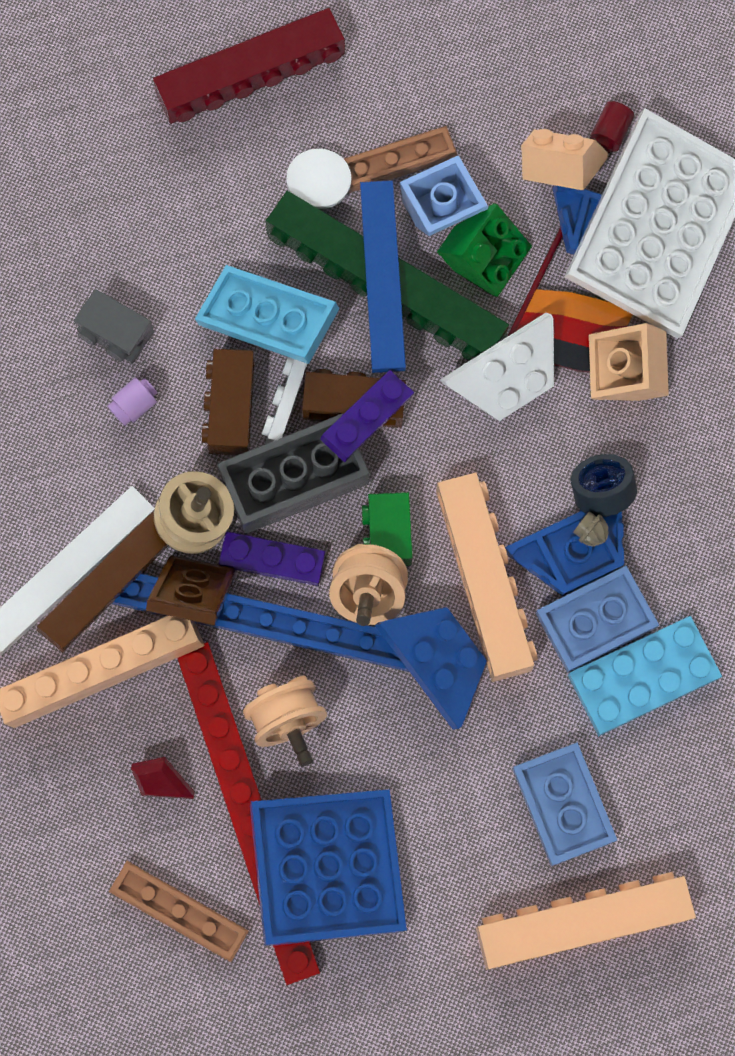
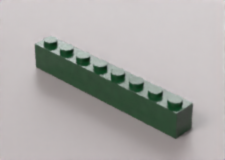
[265,190,509,361]

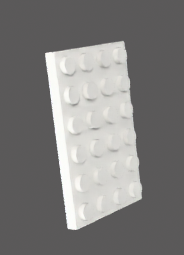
[564,109,735,339]

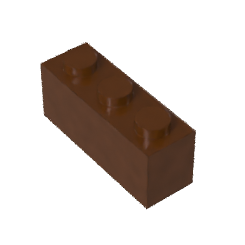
[202,349,255,455]
[302,369,406,428]

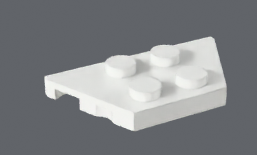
[440,313,554,421]

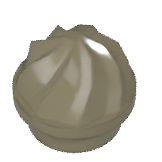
[573,511,608,546]

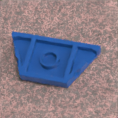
[552,185,602,255]
[505,511,624,596]
[375,607,487,730]

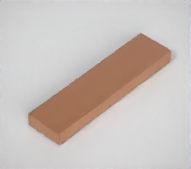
[344,126,457,193]
[109,861,249,963]

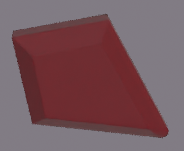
[131,757,195,799]

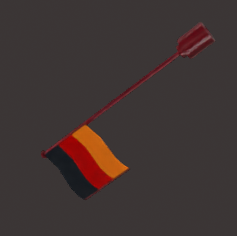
[507,101,635,373]

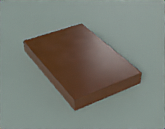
[146,555,236,625]

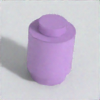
[107,378,157,426]

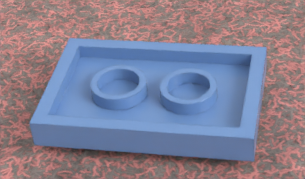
[535,566,659,673]
[512,742,617,867]

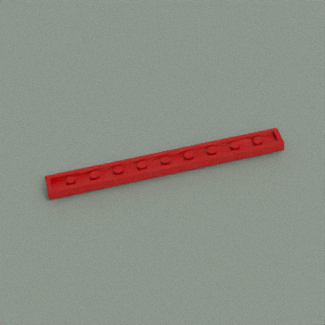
[177,642,320,986]

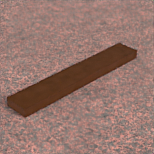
[37,510,169,653]

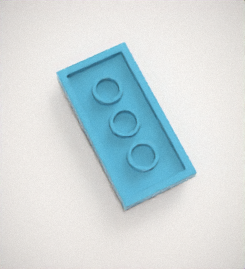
[195,265,340,364]
[568,616,722,737]

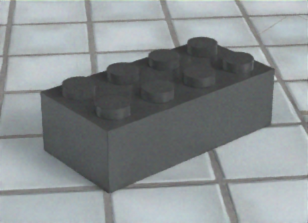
[217,414,369,534]

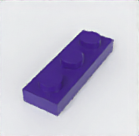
[320,370,414,462]
[219,532,325,586]

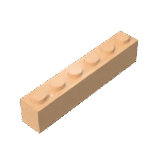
[436,472,538,682]
[0,616,205,728]
[476,872,696,970]

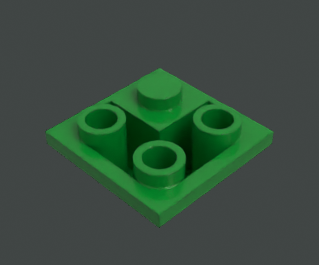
[437,204,532,297]

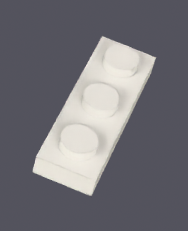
[262,357,307,444]

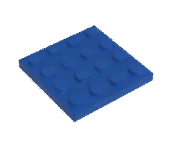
[250,789,407,946]

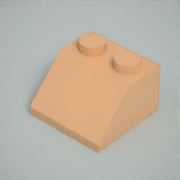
[521,129,608,190]
[589,323,669,401]

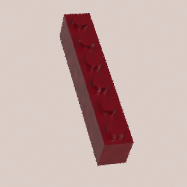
[153,8,345,124]

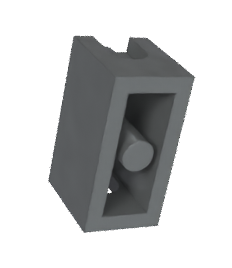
[73,289,154,364]

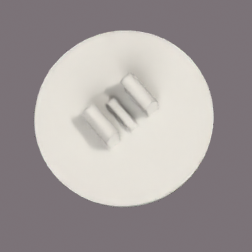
[287,149,351,209]

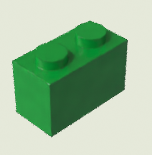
[362,492,412,566]

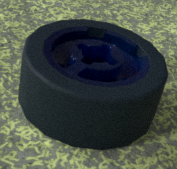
[570,454,637,517]

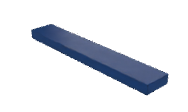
[360,181,406,373]

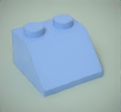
[400,155,488,236]

